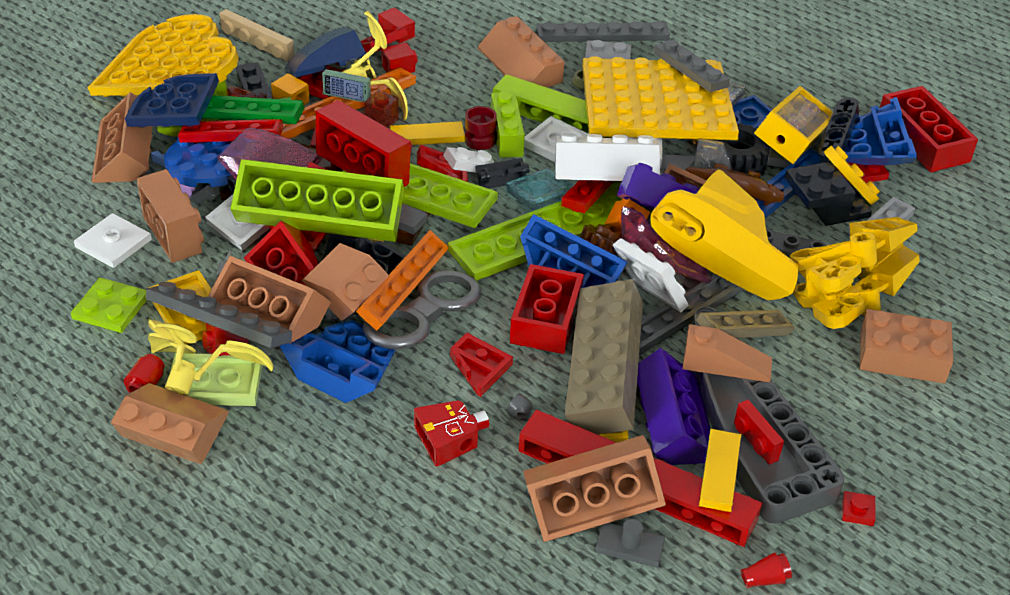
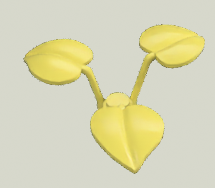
[342,11,408,121]
[148,319,273,395]

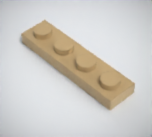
[220,9,294,62]

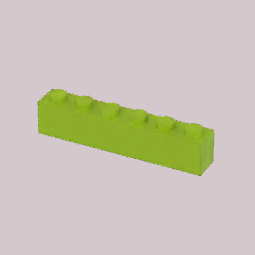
[493,74,612,138]

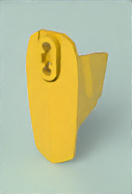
[651,169,799,301]

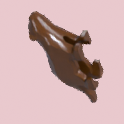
[685,163,784,206]

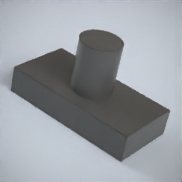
[595,519,665,568]

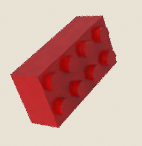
[880,86,978,172]
[316,100,411,187]

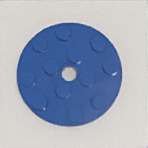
[164,137,268,187]

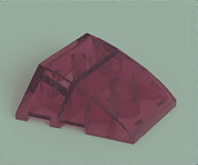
[218,128,322,180]
[621,206,712,284]

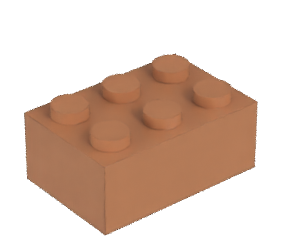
[136,169,204,263]
[859,309,953,383]

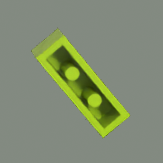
[491,91,525,158]

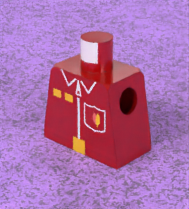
[414,400,489,467]

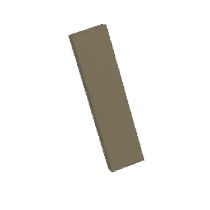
[696,310,794,338]

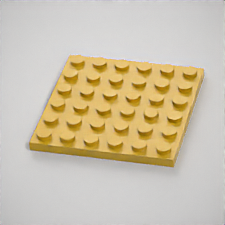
[582,56,739,140]

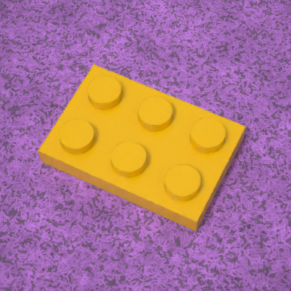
[148,270,212,345]

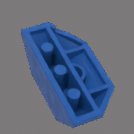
[520,214,627,288]

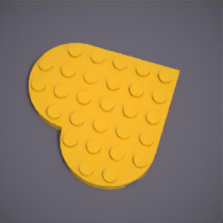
[87,14,239,97]

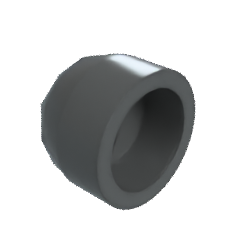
[507,393,533,420]

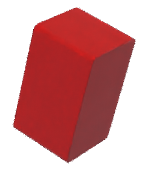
[378,7,415,44]

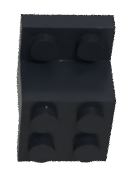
[785,162,872,226]

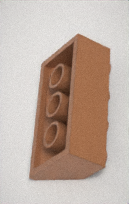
[478,16,564,88]
[91,92,153,183]
[208,256,331,343]
[523,435,666,542]

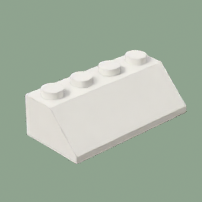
[555,133,660,181]

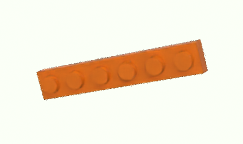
[356,230,449,331]

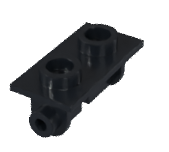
[475,158,530,189]

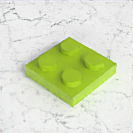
[70,277,147,333]

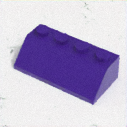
[637,348,711,465]

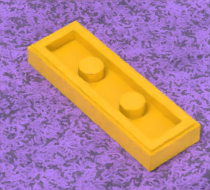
[390,121,465,145]
[699,429,741,512]

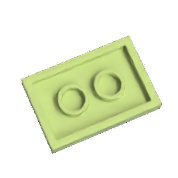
[171,353,263,406]

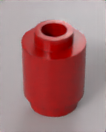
[124,354,165,393]

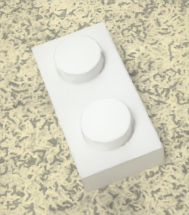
[443,147,495,172]

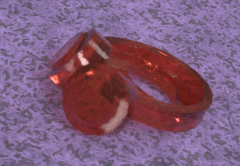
[226,86,266,98]

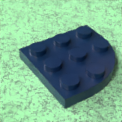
[124,73,219,128]

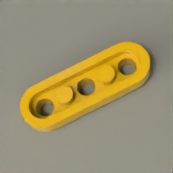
[824,145,880,205]

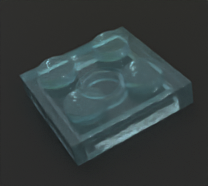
[506,168,574,211]

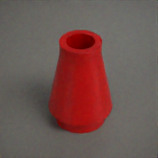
[740,552,792,588]

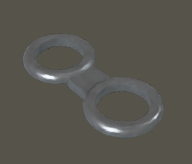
[363,270,482,349]

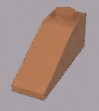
[682,324,772,382]

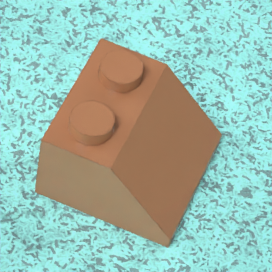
[302,243,389,321]

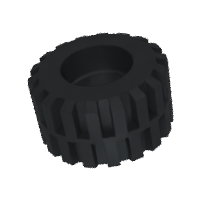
[705,123,771,178]

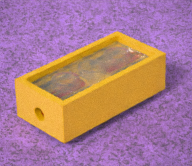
[754,86,833,164]

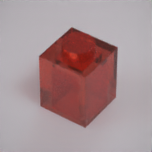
[365,90,399,128]

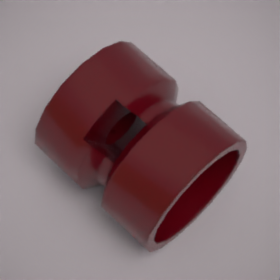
[465,106,497,150]

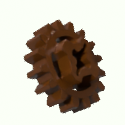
[580,224,637,257]

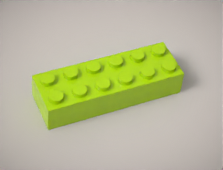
[231,159,404,242]

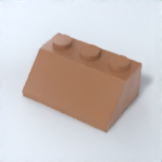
[111,383,229,464]

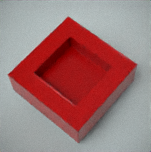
[842,491,875,526]

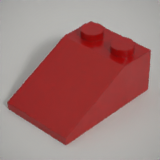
[244,221,318,287]

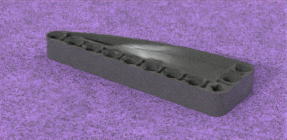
[693,306,844,524]

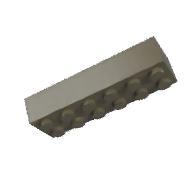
[565,279,643,435]

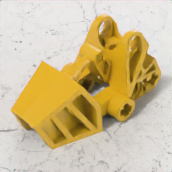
[790,217,920,329]

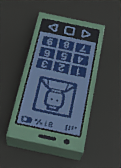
[323,69,371,103]

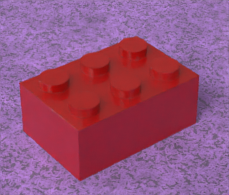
[510,264,584,354]

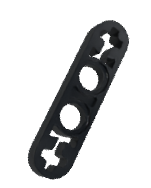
[818,97,859,163]

